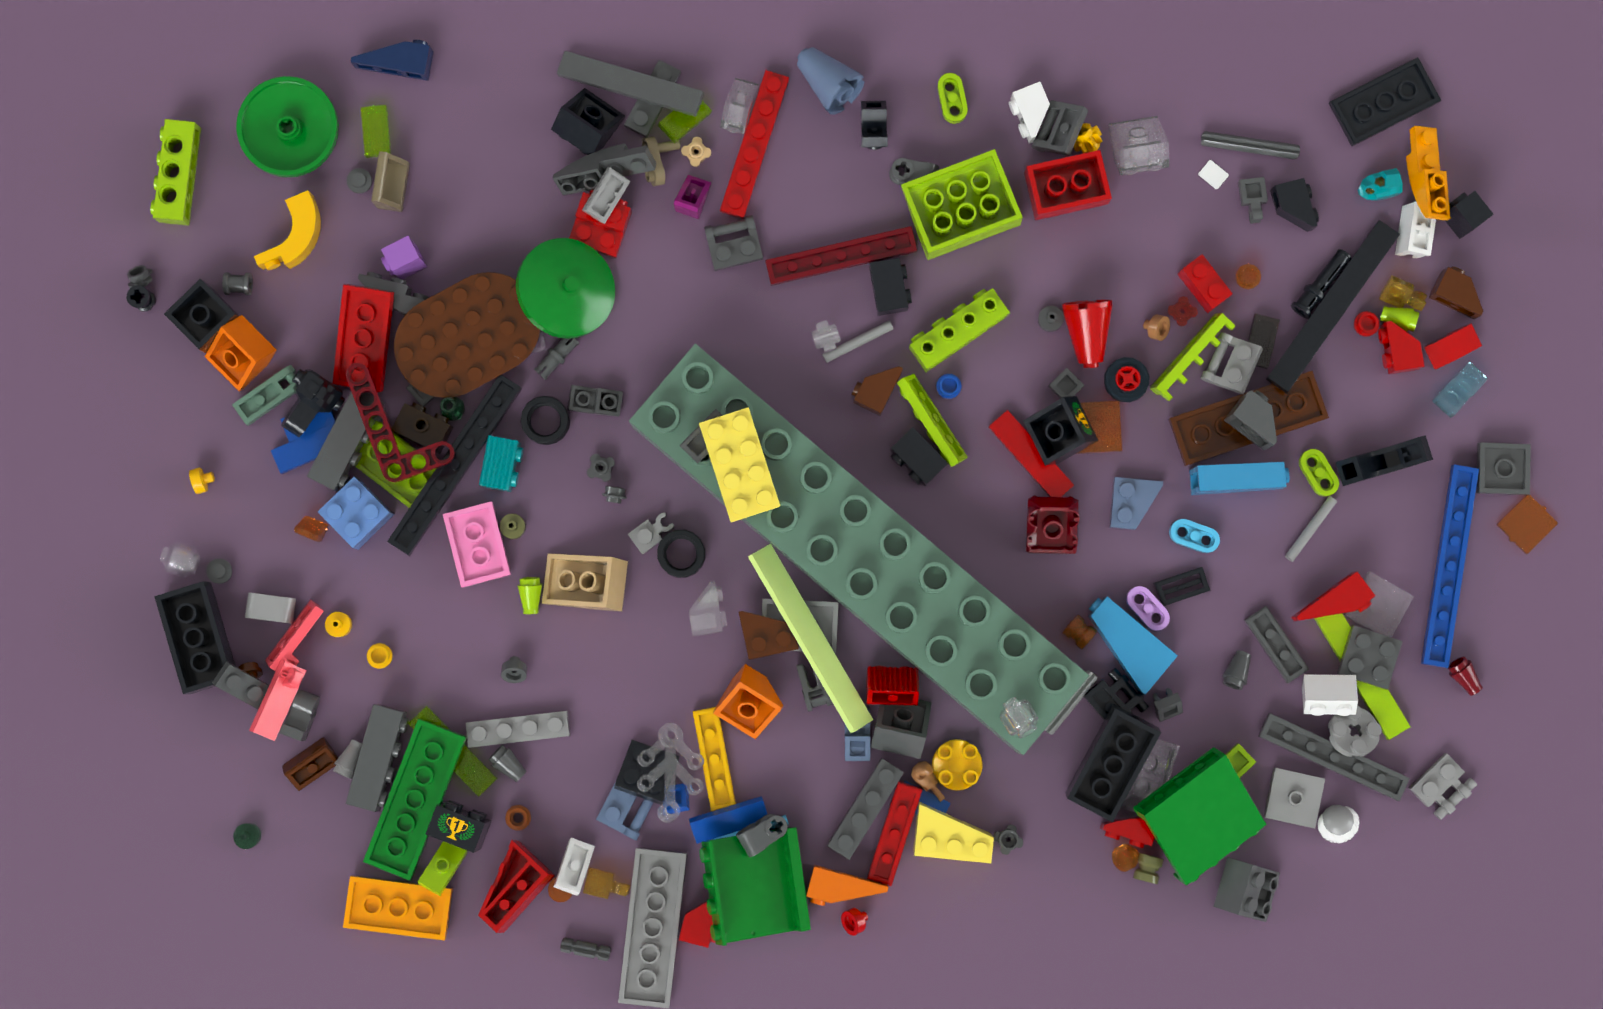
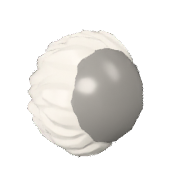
[1317,805,1359,844]

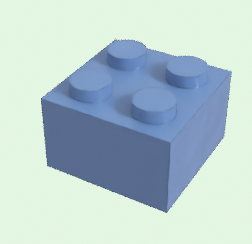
[318,476,395,550]

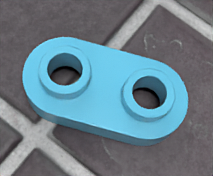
[1169,519,1220,553]

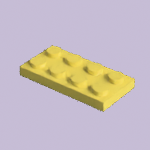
[699,407,780,522]

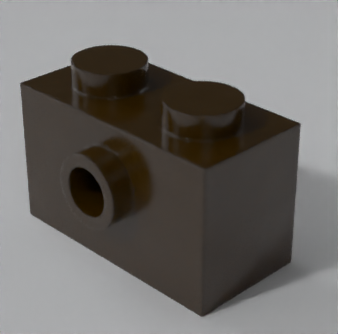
[392,402,454,454]

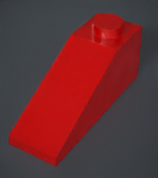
[1291,571,1376,621]

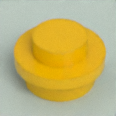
[367,643,393,669]

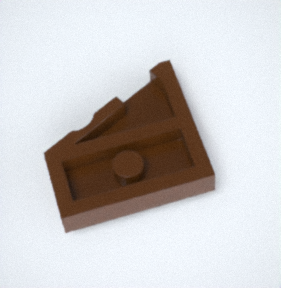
[739,611,799,660]

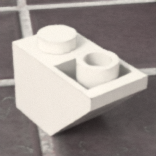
[1009,82,1050,144]

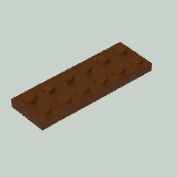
[1168,371,1329,466]

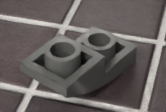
[567,385,623,417]

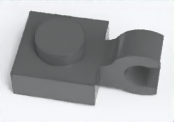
[1238,177,1268,224]

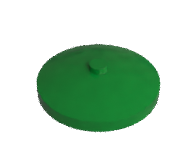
[236,76,339,177]
[516,238,615,339]

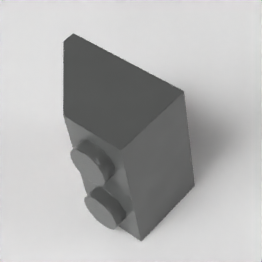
[1224,390,1277,451]
[871,699,932,759]

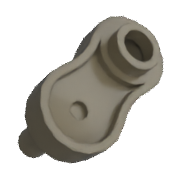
[642,136,680,186]

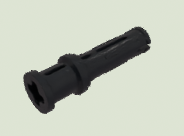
[1291,249,1351,319]

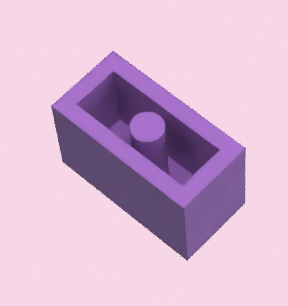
[381,236,427,280]

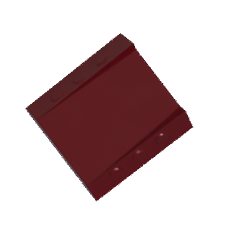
[1026,495,1080,554]

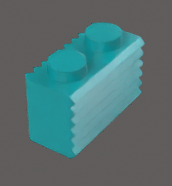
[479,435,524,492]

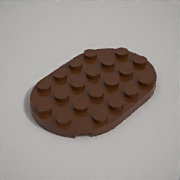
[394,272,540,398]

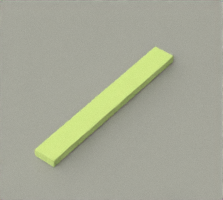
[748,544,873,733]

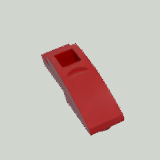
[1100,817,1158,849]

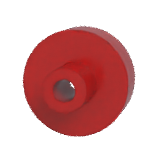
[841,908,868,936]

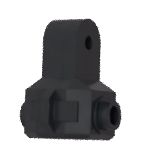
[281,369,345,437]

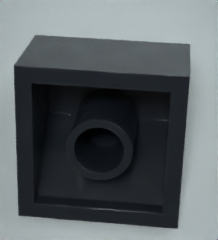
[551,88,625,155]

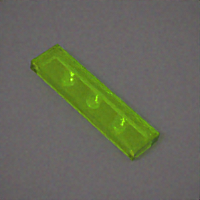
[408,706,498,797]

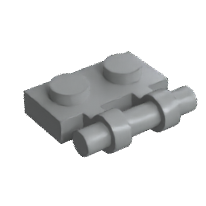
[1409,753,1477,820]

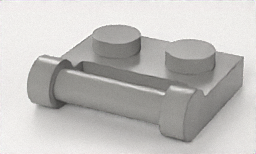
[1201,332,1263,395]

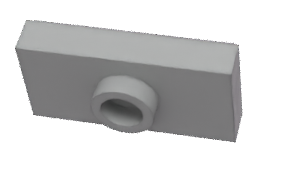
[582,167,630,224]

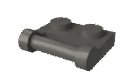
[1031,100,1088,156]
[704,215,763,271]

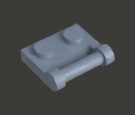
[596,782,654,841]

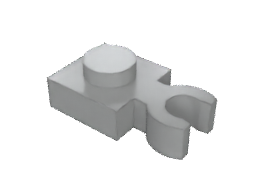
[628,512,674,555]

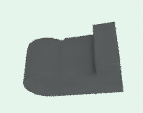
[279,690,320,741]

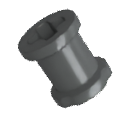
[222,272,253,295]

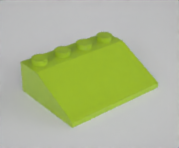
[901,149,1023,260]

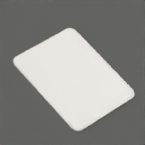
[1198,160,1229,189]

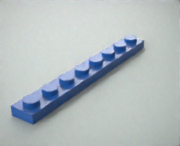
[1421,464,1479,668]

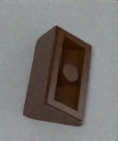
[282,737,338,791]

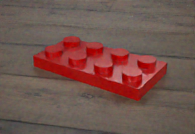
[332,284,394,392]

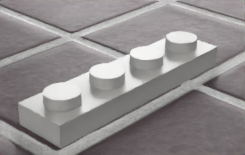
[466,711,570,748]

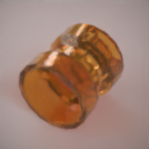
[1062,614,1098,650]

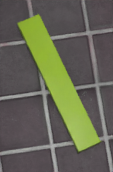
[1314,613,1411,740]

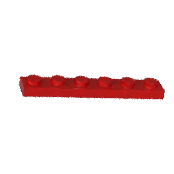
[720,70,789,219]

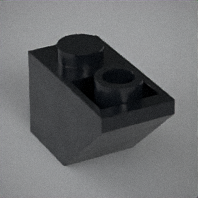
[1270,178,1319,232]

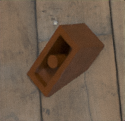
[1429,266,1483,319]
[851,366,903,416]

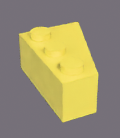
[913,802,994,863]

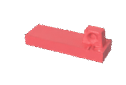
[265,599,324,671]
[249,660,307,741]

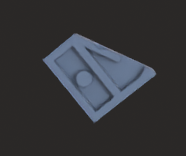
[1109,477,1163,530]

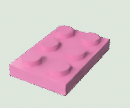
[443,501,511,588]

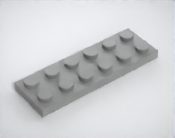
[618,848,687,1008]

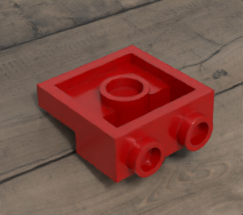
[569,190,632,258]

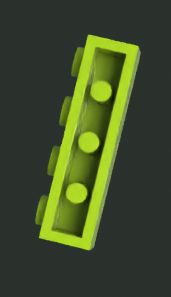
[909,288,1010,372]

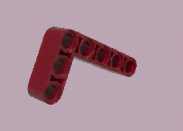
[346,363,455,483]

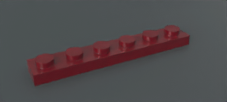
[765,226,917,286]

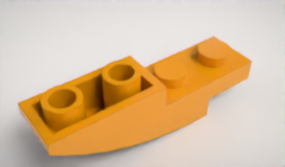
[1406,126,1451,220]

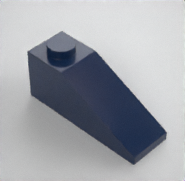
[351,40,434,81]

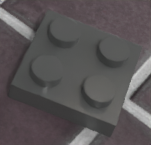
[1477,442,1531,495]
[1337,625,1403,690]

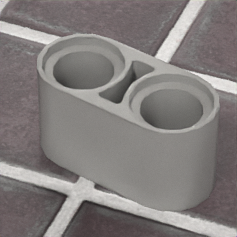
[245,593,296,624]

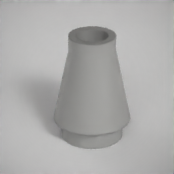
[333,740,362,779]

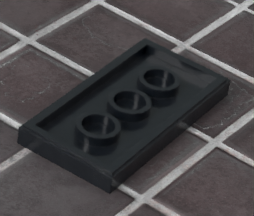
[1328,57,1442,147]

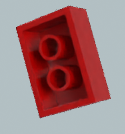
[1024,150,1112,221]

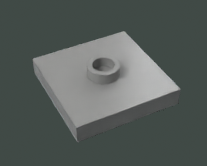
[1264,768,1325,829]

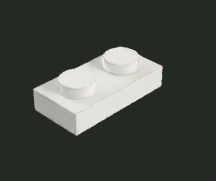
[553,838,595,896]

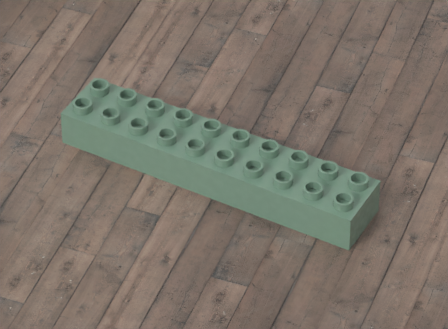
[629,344,1090,755]

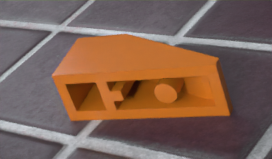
[806,865,889,906]

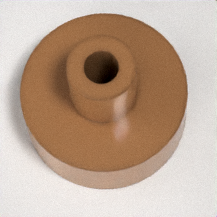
[1143,314,1170,341]

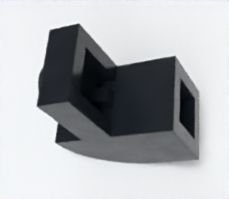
[861,101,888,150]

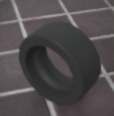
[521,396,570,445]
[657,529,705,578]

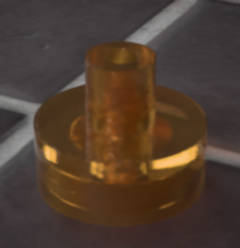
[1112,844,1139,872]

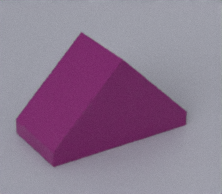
[674,175,711,219]

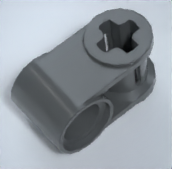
[889,158,939,185]
[736,814,788,857]

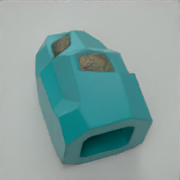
[1358,168,1403,201]

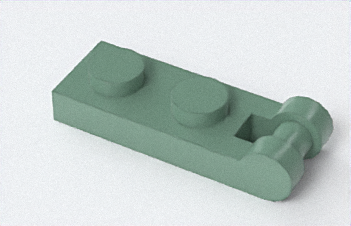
[232,365,296,426]

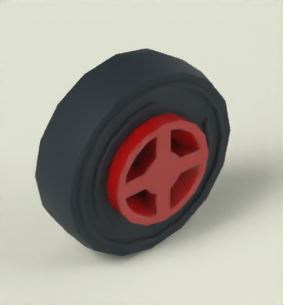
[1104,357,1150,402]

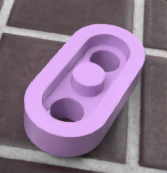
[1126,586,1170,631]

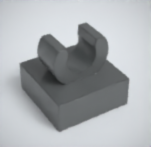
[1153,688,1183,722]

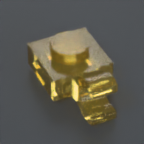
[1379,275,1427,311]
[583,867,630,899]

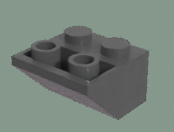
[1213,857,1280,922]

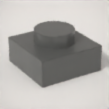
[1048,368,1085,399]

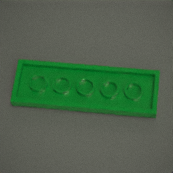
[363,718,467,881]

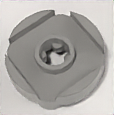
[1328,705,1382,757]

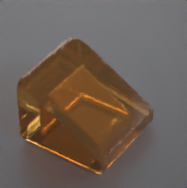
[294,516,328,542]

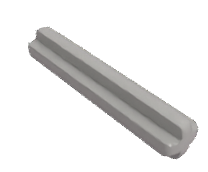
[1045,670,1098,735]

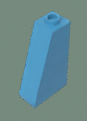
[1189,462,1290,495]
[1088,597,1178,695]

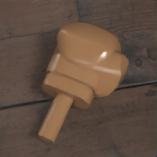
[911,761,945,802]

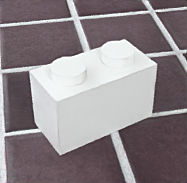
[1302,674,1358,716]

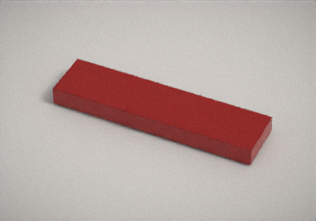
[988,410,1074,497]
[867,781,922,886]

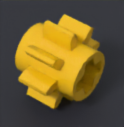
[1073,123,1103,153]

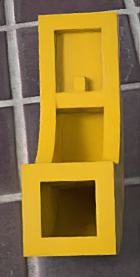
[254,190,321,270]

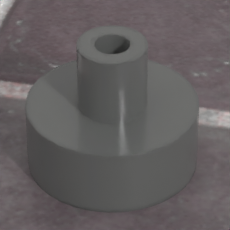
[1038,306,1064,332]
[501,656,527,683]

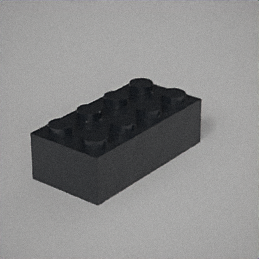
[154,581,236,694]
[1065,704,1162,822]

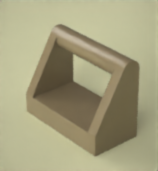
[371,151,410,212]

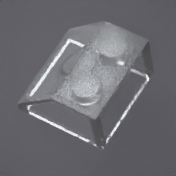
[1108,116,1169,175]

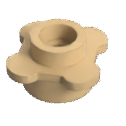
[681,137,711,167]

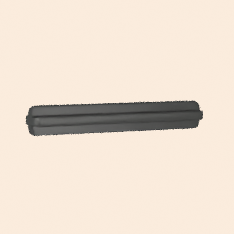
[1201,131,1300,159]

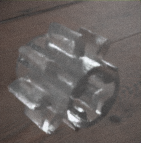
[811,320,841,353]

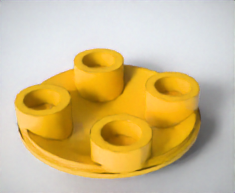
[932,739,983,790]

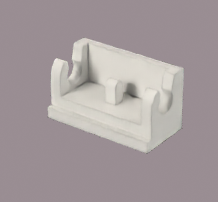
[1395,202,1436,258]

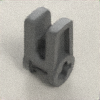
[796,664,832,712]

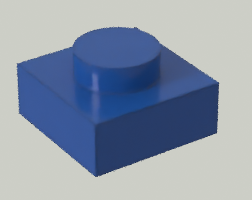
[662,783,690,815]

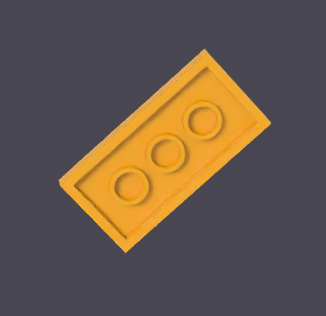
[343,876,453,940]

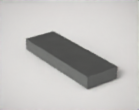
[1244,606,1309,683]

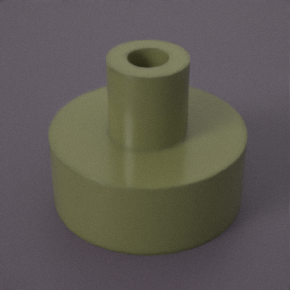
[500,514,526,539]

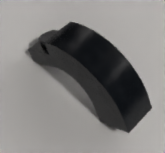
[1335,435,1433,486]

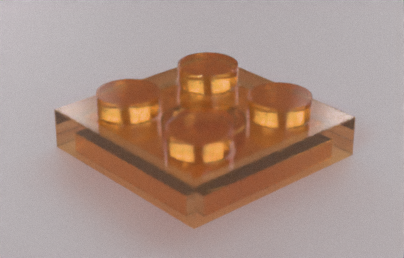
[1076,401,1122,454]

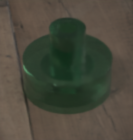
[233,823,261,849]

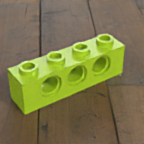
[150,119,201,225]

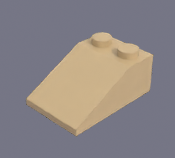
[542,554,628,612]

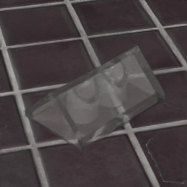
[1121,739,1180,812]

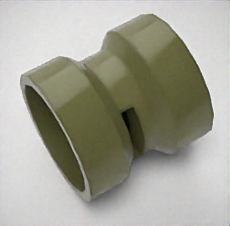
[1133,853,1164,884]

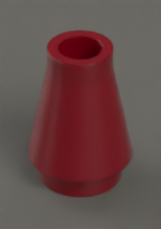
[1448,656,1483,696]

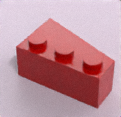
[478,840,555,933]

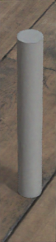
[822,321,893,363]
[1285,496,1337,562]

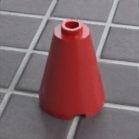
[1062,300,1113,368]

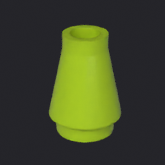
[1380,306,1420,332]
[517,577,542,614]

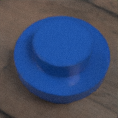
[936,374,962,399]

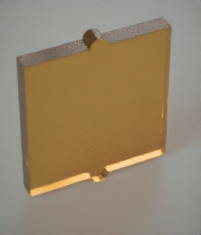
[1497,495,1558,554]

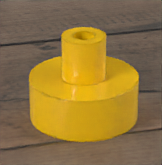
[189,467,215,494]
[325,612,352,637]

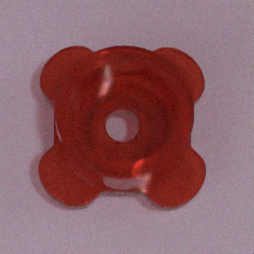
[1167,296,1198,326]

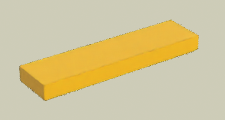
[693,707,736,812]

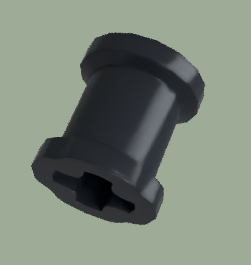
[126,285,156,312]

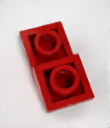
[1424,323,1482,370]

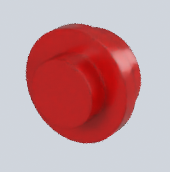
[1354,311,1379,337]

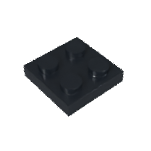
[614,740,680,805]

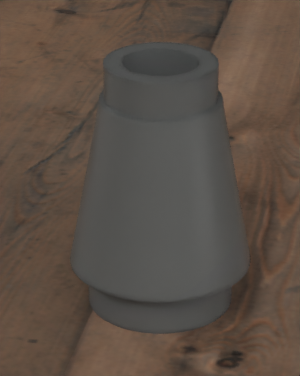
[1222,650,1251,690]
[488,745,526,782]

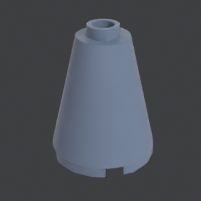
[797,47,865,115]

